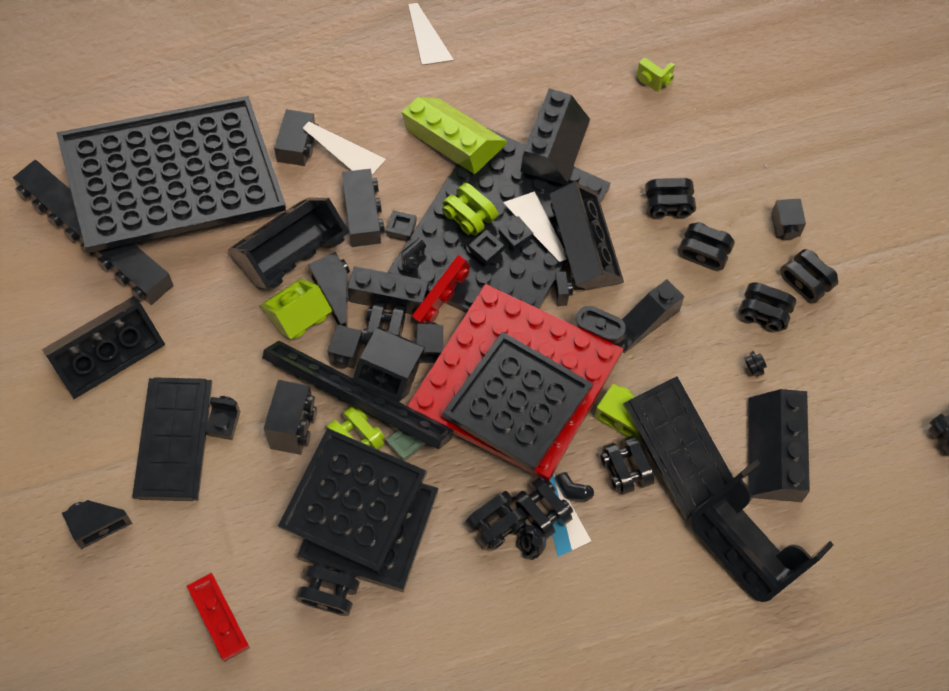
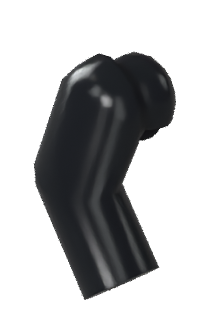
[401,238,426,272]

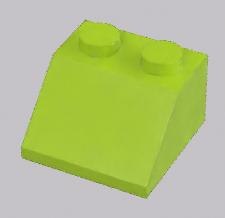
[259,278,332,339]

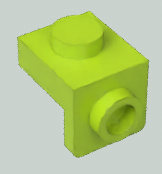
[636,57,675,92]

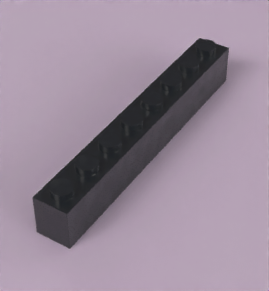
[13,159,174,305]

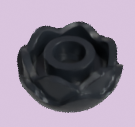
[517,525,546,560]

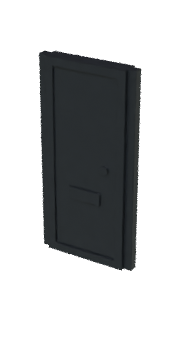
[623,376,733,519]
[132,377,213,501]

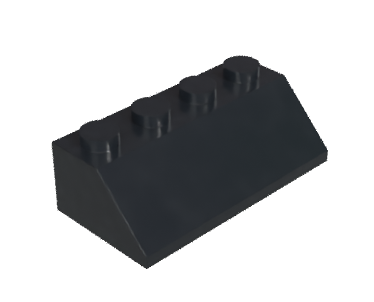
[520,88,590,185]
[550,182,624,290]
[42,296,165,399]
[748,389,810,502]

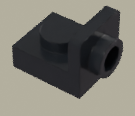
[205,396,241,440]

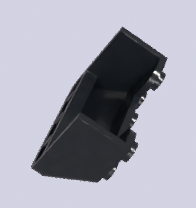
[228,197,350,289]

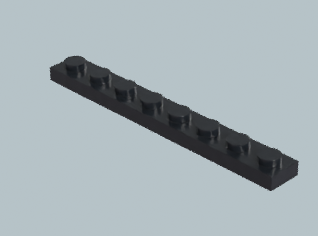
[262,341,454,450]

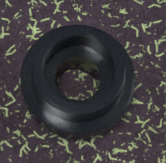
[745,351,767,376]

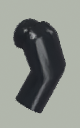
[555,472,594,502]

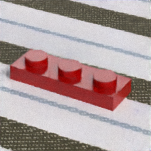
[412,255,470,324]
[186,573,250,662]

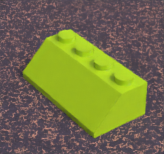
[401,97,507,174]

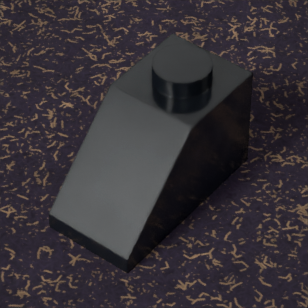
[62,500,133,550]

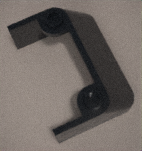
[691,460,834,602]

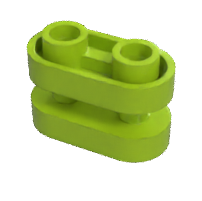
[442,183,498,236]
[326,407,385,450]

